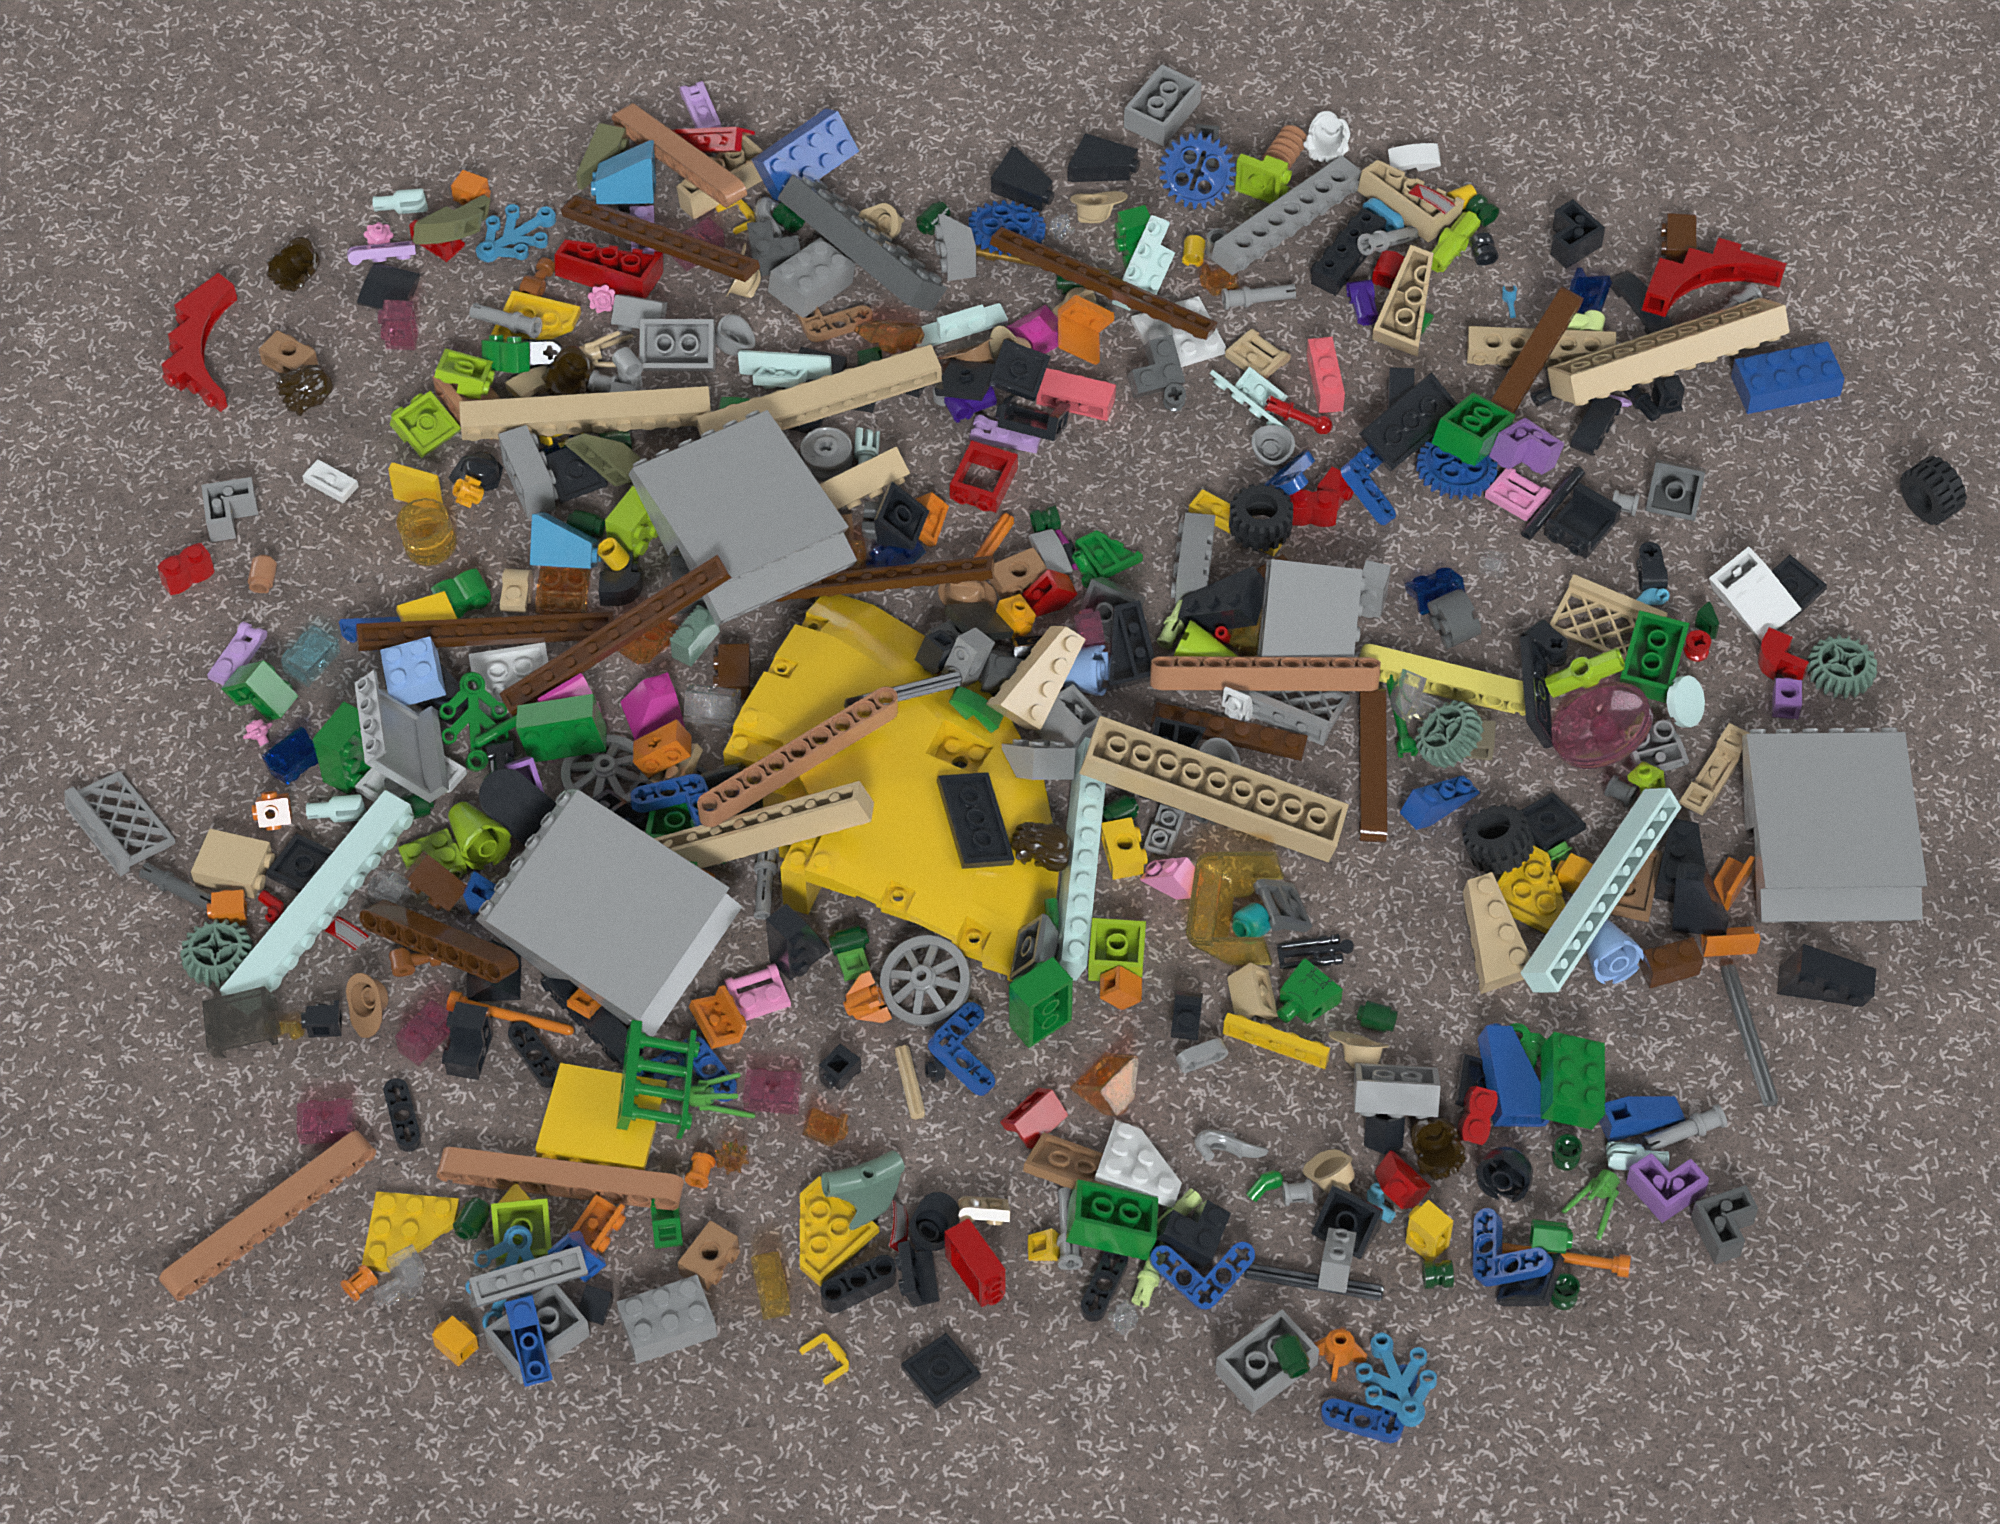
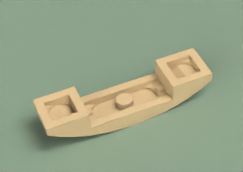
[1679,723,1750,816]

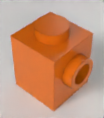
[451,170,491,206]
[207,890,247,926]
[1099,966,1142,1010]

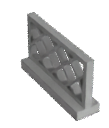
[1238,691,1350,746]
[64,771,175,877]
[469,1246,588,1309]

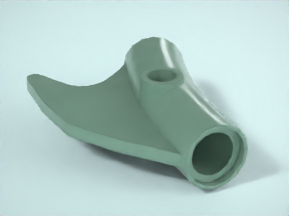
[821,1150,905,1230]

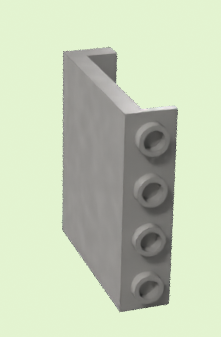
[1257,559,1365,657]
[354,670,449,803]

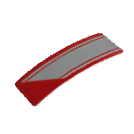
[1408,184,1455,215]
[324,916,369,951]
[889,1200,909,1252]

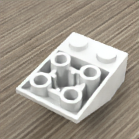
[1709,547,1801,642]

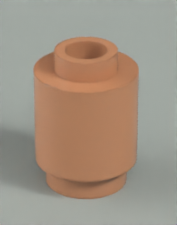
[248,555,277,593]

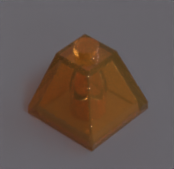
[1070,1052,1139,1116]

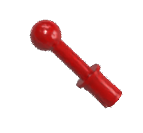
[1264,395,1333,434]

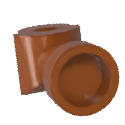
[519,257,555,297]
[389,947,441,977]

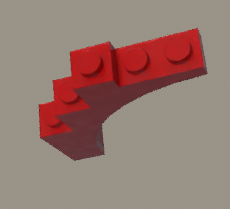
[1642,238,1787,317]
[161,273,238,412]

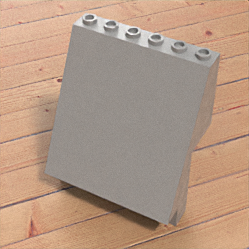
[629,410,857,626]
[1742,727,1927,923]
[476,789,743,1037]

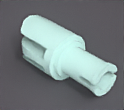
[373,188,428,214]
[854,427,880,465]
[306,794,367,823]
[1606,1142,1669,1171]

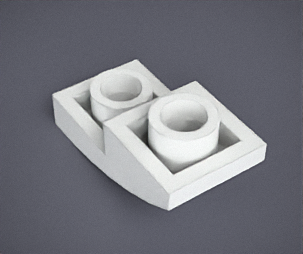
[1388,143,1441,172]
[1222,687,1253,722]

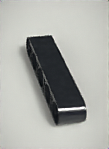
[540,976,644,1069]

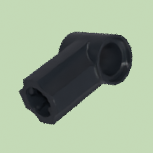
[487,740,515,772]

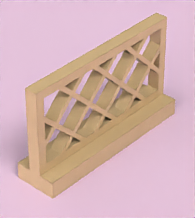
[1550,574,1668,662]

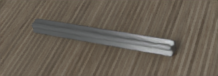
[1721,964,1778,1107]

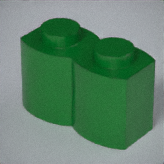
[481,334,530,373]
[431,569,492,619]
[1529,1219,1573,1254]

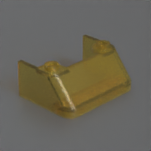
[1185,851,1284,965]

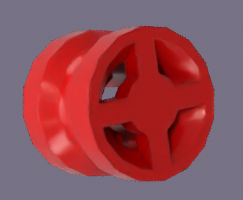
[1683,630,1712,662]

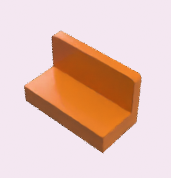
[916,492,949,547]
[1713,855,1755,911]
[1699,926,1760,957]

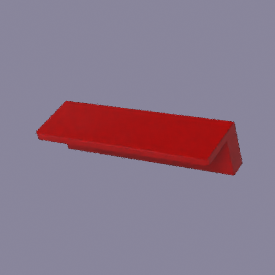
[670,127,755,153]

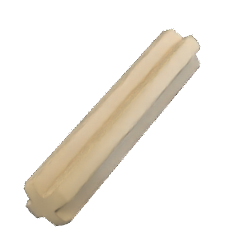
[895,1045,925,1120]

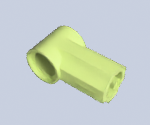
[1566,310,1605,331]

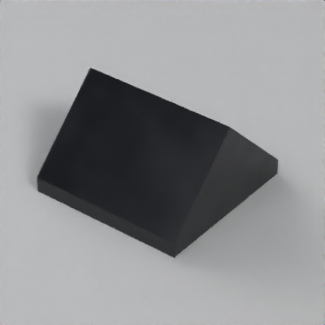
[874,481,929,550]
[466,939,521,1002]
[1311,1184,1383,1259]

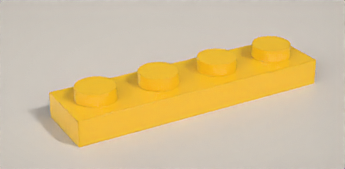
[1188,489,1287,556]
[1223,1013,1330,1069]

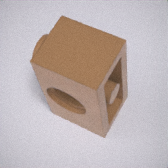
[259,330,318,373]
[988,547,1048,600]
[678,1220,740,1291]

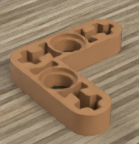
[795,305,873,342]

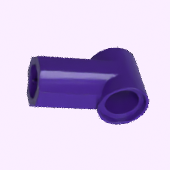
[1346,280,1378,326]
[944,386,997,423]

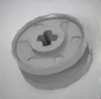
[800,427,853,481]

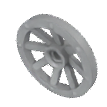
[561,735,650,803]
[880,935,972,1027]

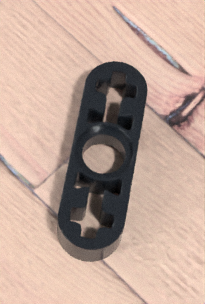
[508,1022,559,1088]
[383,1078,421,1152]
[1081,1251,1128,1322]

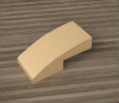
[505,366,548,398]

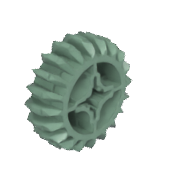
[1807,634,1877,699]
[1415,700,1484,769]
[180,918,254,988]

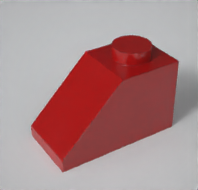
[1022,569,1078,618]
[1374,1150,1431,1209]

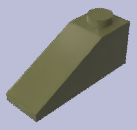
[576,123,630,190]
[565,433,640,487]

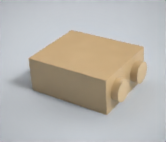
[191,829,275,899]

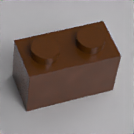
[1660,213,1696,264]
[713,644,750,700]
[403,851,467,912]
[1639,937,1704,989]

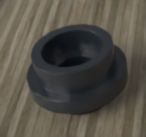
[925,1056,946,1083]

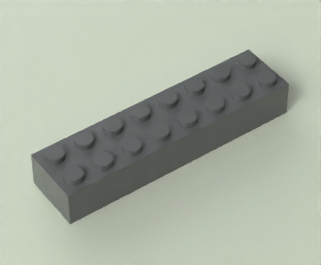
[778,175,947,312]

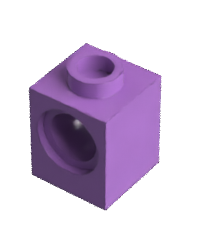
[1772,678,1802,719]

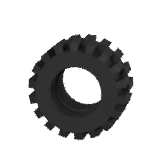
[1900,456,1967,525]
[1229,483,1293,552]
[1462,804,1535,874]

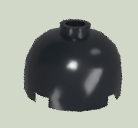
[1476,1146,1533,1203]

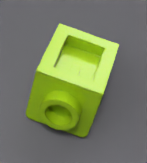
[1627,761,1666,795]

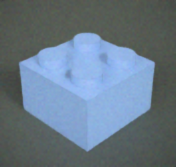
[380,637,446,706]

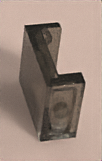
[202,986,281,1059]

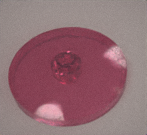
[1551,682,1653,769]

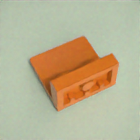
[1058,295,1114,365]

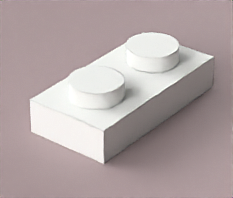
[303,460,359,503]

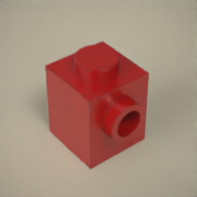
[1317,466,1354,511]

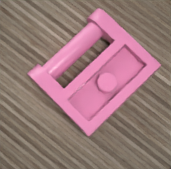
[1485,468,1552,522]
[724,963,791,1021]

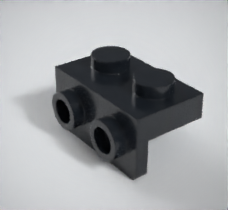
[895,1241,940,1307]

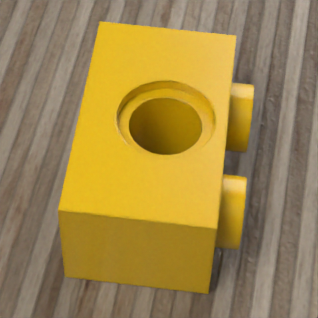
[1100,817,1148,880]
[1405,1200,1454,1261]

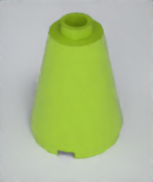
[1173,620,1238,657]
[448,802,511,870]

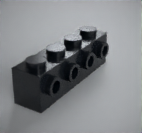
[1310,208,1387,296]

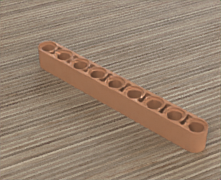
[612,103,747,208]
[1150,656,1381,691]
[697,687,898,827]
[159,1131,376,1301]
[436,1147,684,1210]

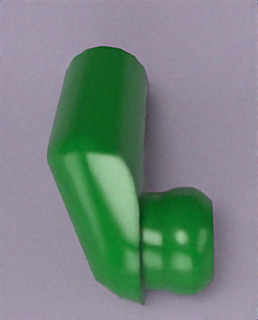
[1072,550,1098,588]
[1044,898,1059,930]
[1246,1170,1284,1202]

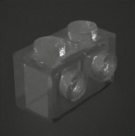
[683,684,741,729]

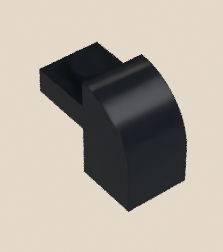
[598,551,643,606]
[1171,990,1203,1041]

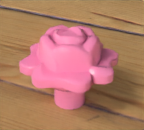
[364,222,393,245]
[588,285,615,313]
[243,719,273,746]

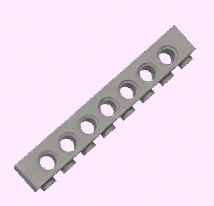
[1211,155,1362,276]

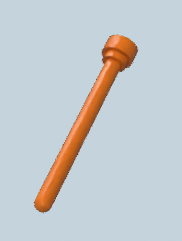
[446,990,574,1036]
[1502,1242,1631,1278]

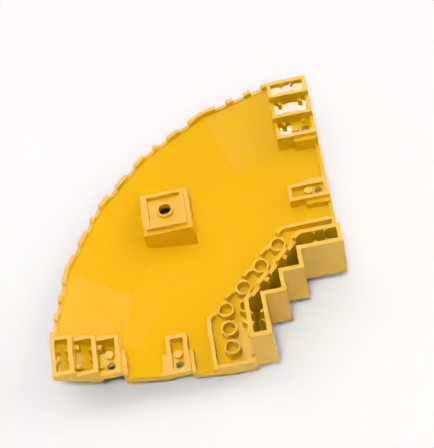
[723,594,1059,982]

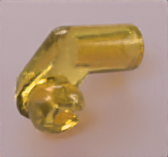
[262,1020,304,1042]

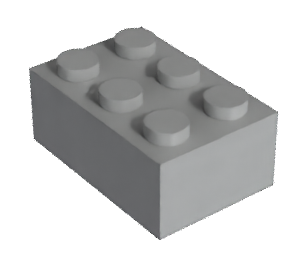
[1124,64,1202,146]
[768,238,855,318]
[639,319,716,371]
[498,425,558,518]
[1353,1063,1441,1119]
[616,1275,717,1364]
[484,1284,590,1385]
[1215,1310,1320,1414]

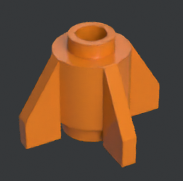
[843,970,892,1023]
[1314,1326,1367,1382]

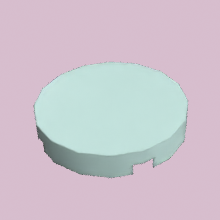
[1667,676,1705,728]

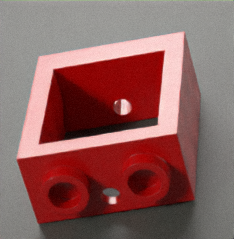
[950,440,1018,513]
[945,1218,1005,1308]

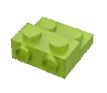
[1235,153,1292,204]
[434,348,495,399]
[389,391,461,458]
[398,828,467,879]

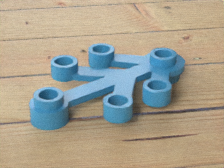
[476,204,556,262]
[465,1225,535,1329]
[1356,1333,1437,1427]

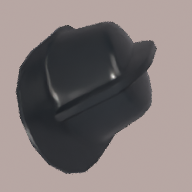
[448,451,503,491]
[909,1192,960,1251]

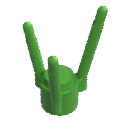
[689,1072,755,1118]
[1562,1169,1620,1240]

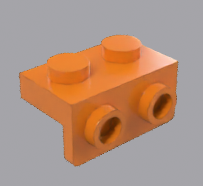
[689,985,747,1049]
[570,1195,626,1253]

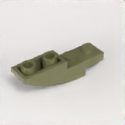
[413,195,491,244]

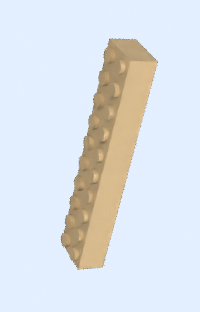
[1547,298,1790,406]
[1079,716,1349,862]

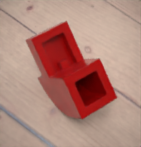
[1758,627,1809,681]

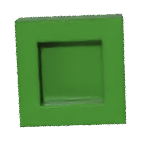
[837,947,870,982]

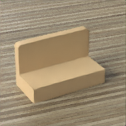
[1227,963,1278,1020]

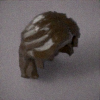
[266,237,320,292]
[541,346,594,396]
[276,364,333,416]
[1010,822,1071,872]
[1411,1117,1466,1181]

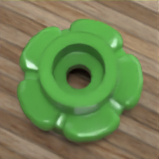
[1547,841,1573,864]

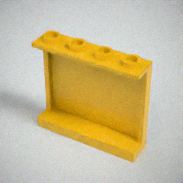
[535,1063,668,1171]

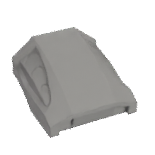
[1619,719,1689,772]

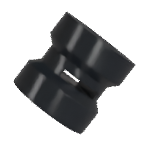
[1469,232,1499,266]

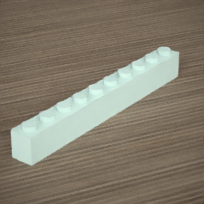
[1054,737,1106,981]
[1521,788,1681,992]
[220,790,414,1016]

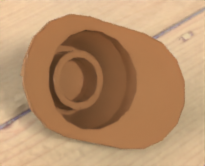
[938,338,994,364]
[938,580,997,608]
[346,973,389,1038]

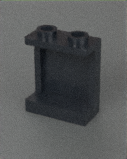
[996,394,1071,441]
[1544,483,1622,559]

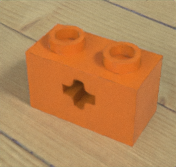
[633,719,692,778]

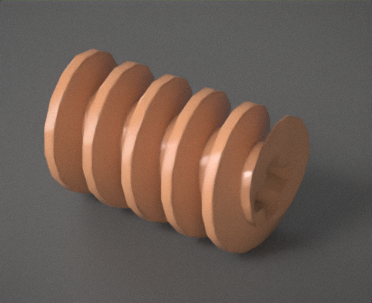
[1262,125,1307,170]

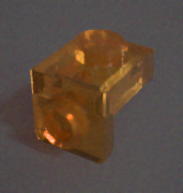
[1200,264,1239,296]
[802,1107,849,1147]

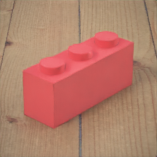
[1307,337,1345,414]
[1036,368,1116,421]

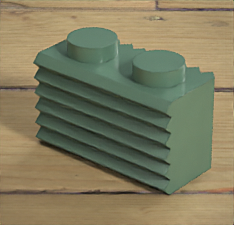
[670,605,720,667]

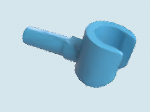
[1502,285,1517,318]

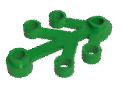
[439,672,509,772]

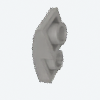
[1028,529,1073,575]
[1143,804,1186,857]

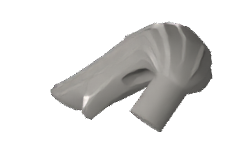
[754,197,785,238]
[1195,1129,1269,1161]

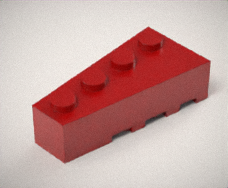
[555,239,663,299]

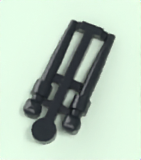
[1276,934,1354,969]

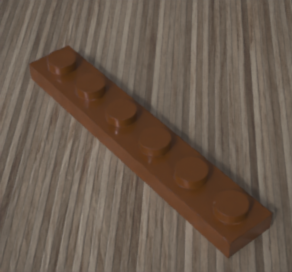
[1150,702,1308,761]

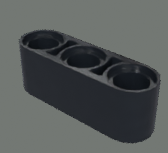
[1570,396,1622,457]
[820,1255,897,1313]

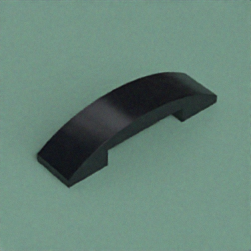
[1606,271,1673,335]

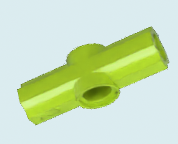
[1431,211,1481,273]
[1545,648,1625,698]

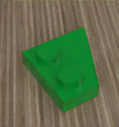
[1075,530,1143,579]

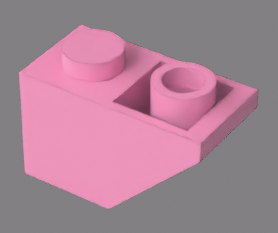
[1140,857,1205,900]

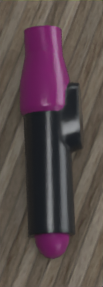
[1055,529,1078,570]

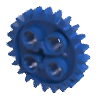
[1159,131,1237,209]
[968,200,1046,256]
[1416,437,1498,500]

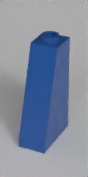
[1477,1023,1550,1127]

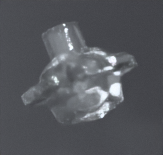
[1049,213,1075,240]
[1108,1300,1139,1335]

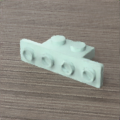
[1112,215,1175,311]
[910,303,1008,347]
[738,350,832,389]
[1210,366,1290,431]

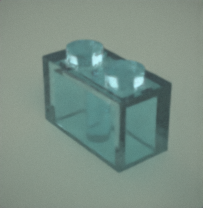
[281,625,340,687]

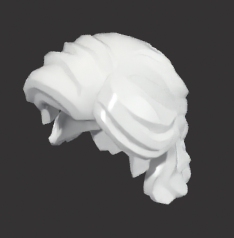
[1303,111,1350,163]

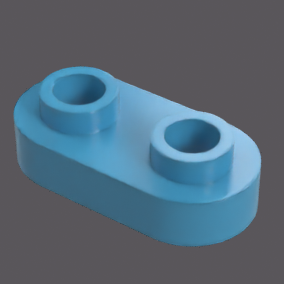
[1362,198,1404,232]

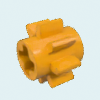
[453,475,484,508]

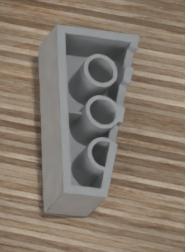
[1171,512,1215,606]

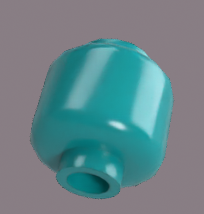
[1232,902,1271,942]

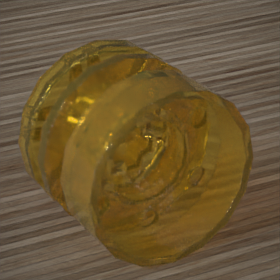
[396,498,457,566]

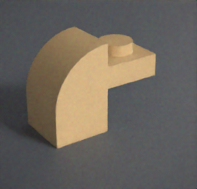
[499,569,534,613]

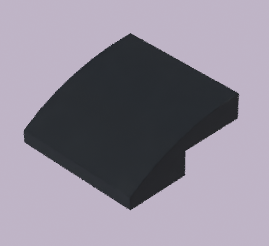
[357,263,421,316]

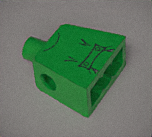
[1277,958,1343,1024]

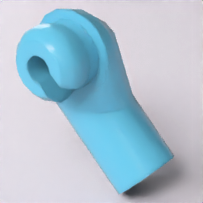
[1636,588,1670,605]
[1366,1183,1396,1224]

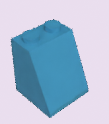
[591,140,656,204]
[530,512,602,569]

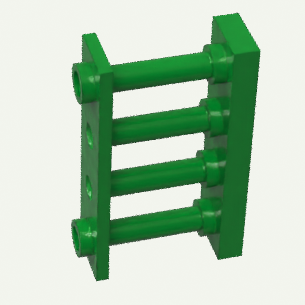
[616,1020,700,1139]

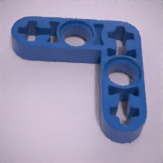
[1341,446,1396,525]
[1265,450,1315,495]
[630,774,714,827]
[928,1002,995,1096]
[637,1036,737,1102]
[1473,1208,1553,1287]
[1149,1242,1255,1310]
[1321,1364,1418,1443]

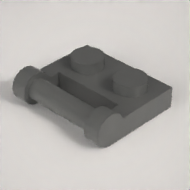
[1253,879,1313,932]

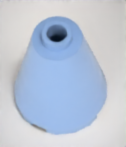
[1062,644,1109,696]
[1586,918,1644,984]

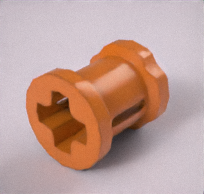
[684,1152,716,1189]
[340,1264,378,1302]

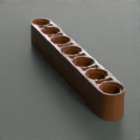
[1490,286,1584,414]
[1359,689,1387,842]
[359,899,519,983]

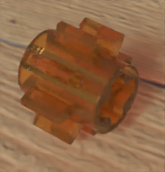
[715,1139,749,1175]

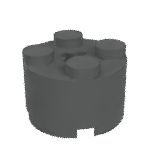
[1427,589,1481,649]

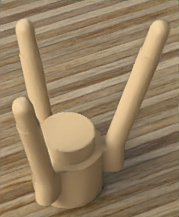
[579,331,633,368]

